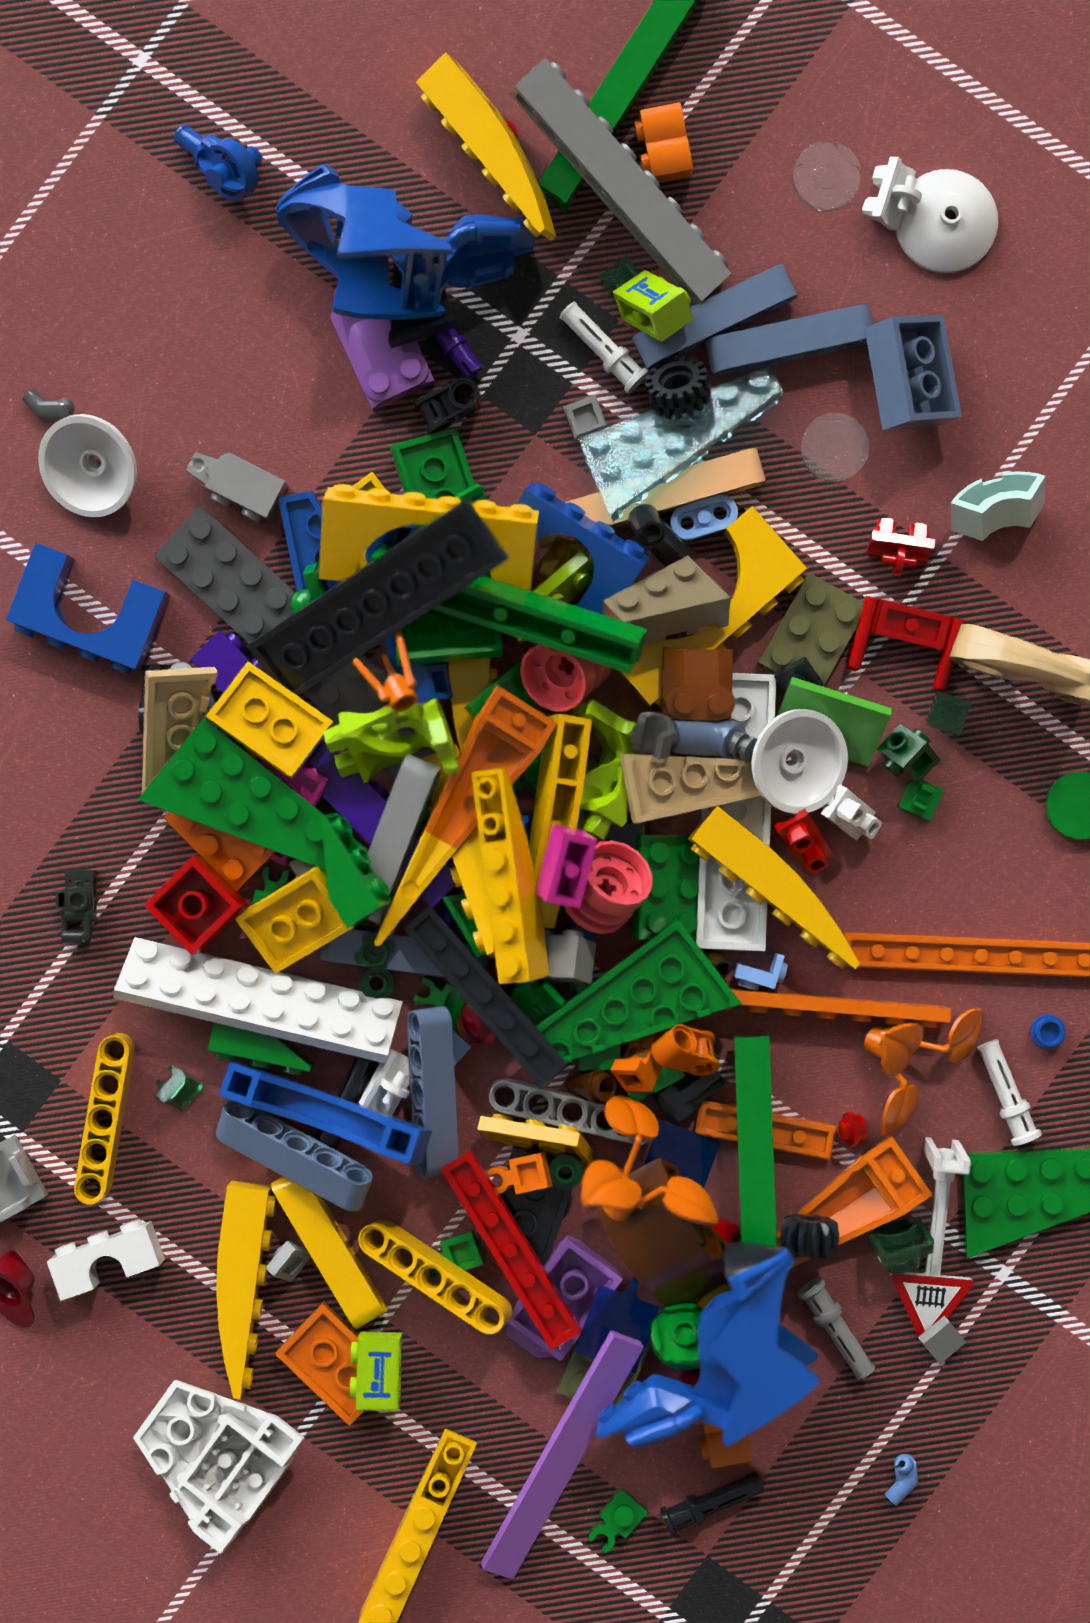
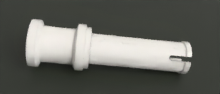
[559,301,650,394]
[977,1039,1042,1146]

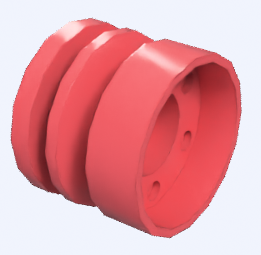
[520,643,611,712]
[564,841,652,934]

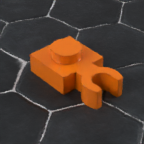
[487,1152,553,1194]

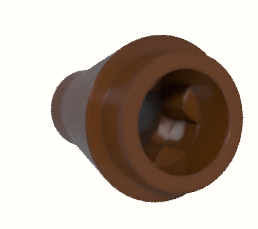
[565,1069,616,1104]

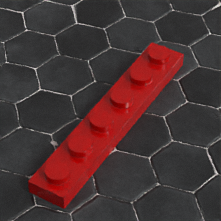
[440,1149,582,1350]

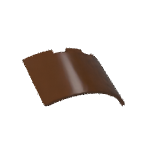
[596,1157,730,1307]

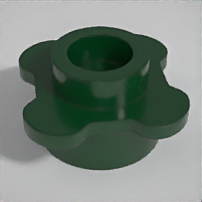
[354,932,395,972]

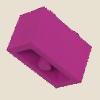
[535,824,597,908]

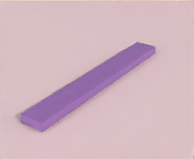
[481,1330,644,1579]

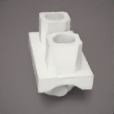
[862,157,922,230]
[821,785,882,841]
[359,1049,410,1116]

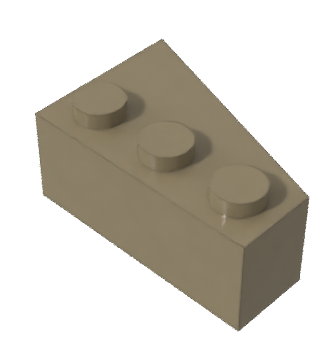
[603,556,730,645]

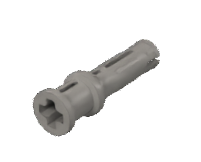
[797,1277,875,1379]

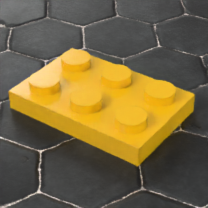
[206,662,333,780]
[235,865,356,974]

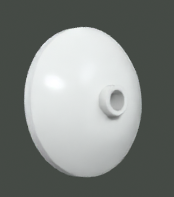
[895,169,998,273]
[38,414,137,517]
[752,709,848,814]

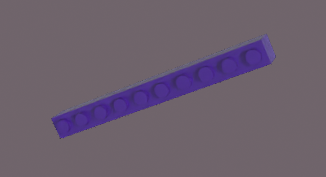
[190,631,456,908]

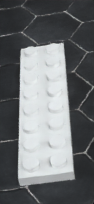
[695,673,776,951]
[114,937,403,1063]

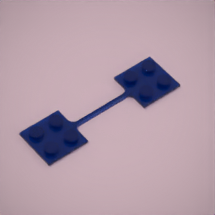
[574,1120,720,1373]

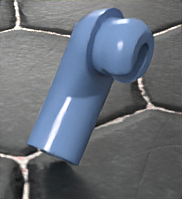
[884,1454,918,1506]

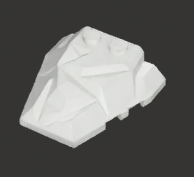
[133,1380,305,1554]

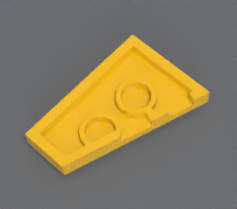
[478,1114,595,1165]

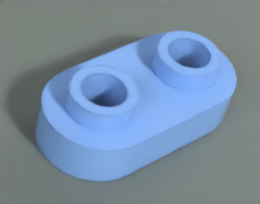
[670,495,738,541]

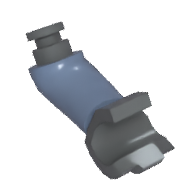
[630,712,757,762]

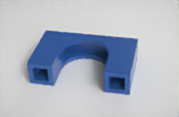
[516,482,649,615]
[6,542,171,675]

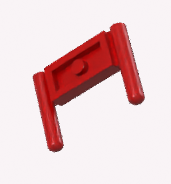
[847,596,965,692]

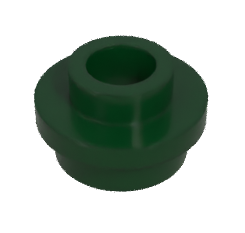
[360,967,395,999]
[549,1154,583,1190]

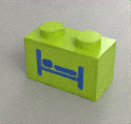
[613,270,694,342]
[350,1332,402,1411]

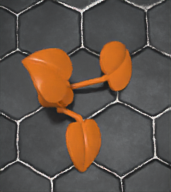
[864,1007,982,1137]
[582,1095,718,1225]

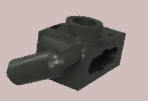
[56,870,97,944]

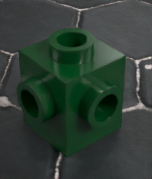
[877,723,940,785]

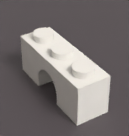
[47,1219,165,1301]

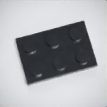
[480,1146,573,1266]

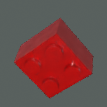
[144,856,249,955]

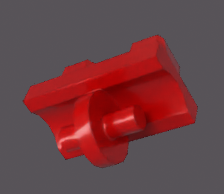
[866,518,935,576]
[775,809,834,874]

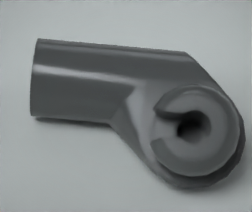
[22,389,75,423]

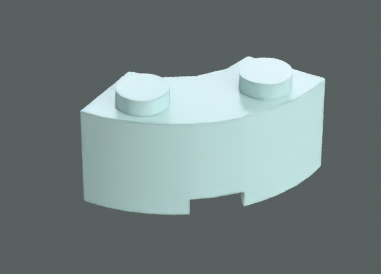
[951,472,1046,541]

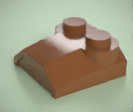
[660,647,735,721]

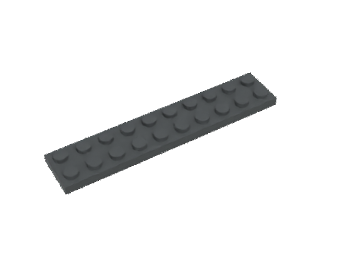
[154,505,454,779]

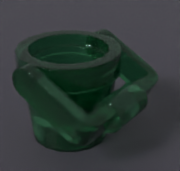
[868,1219,934,1274]

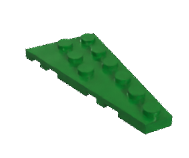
[137,718,368,870]
[536,919,742,1062]
[961,1148,1090,1258]

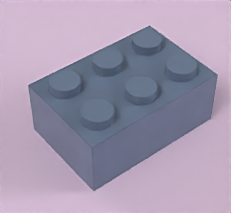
[865,315,962,431]

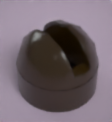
[707,952,731,979]

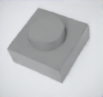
[266,1241,311,1282]

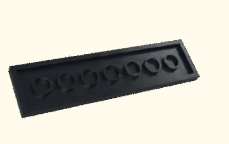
[247,497,509,696]

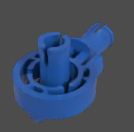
[174,124,263,201]

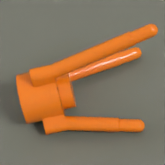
[353,629,418,712]

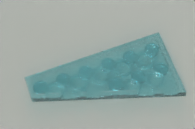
[577,365,784,522]

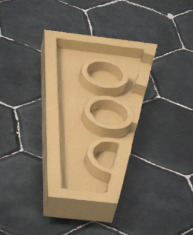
[142,667,218,793]
[619,754,761,823]

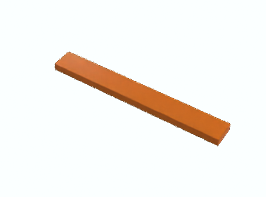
[843,932,1090,978]

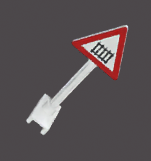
[890,1137,974,1346]

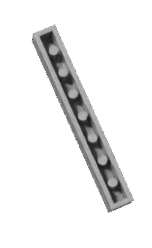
[509,57,731,305]

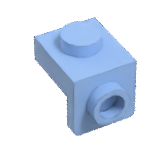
[732,953,788,991]

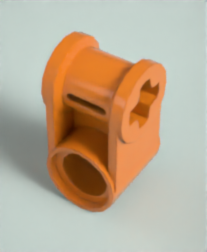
[651,1024,720,1076]

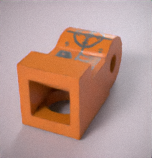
[610,1030,666,1092]

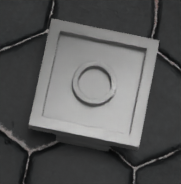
[0,1134,49,1222]

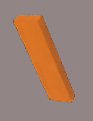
[694,1100,837,1160]

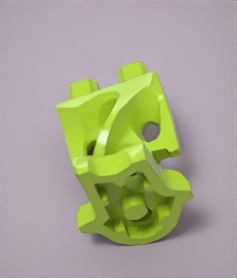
[323,698,460,783]
[573,699,640,841]

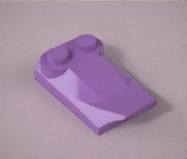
[330,290,435,411]
[506,1235,623,1361]

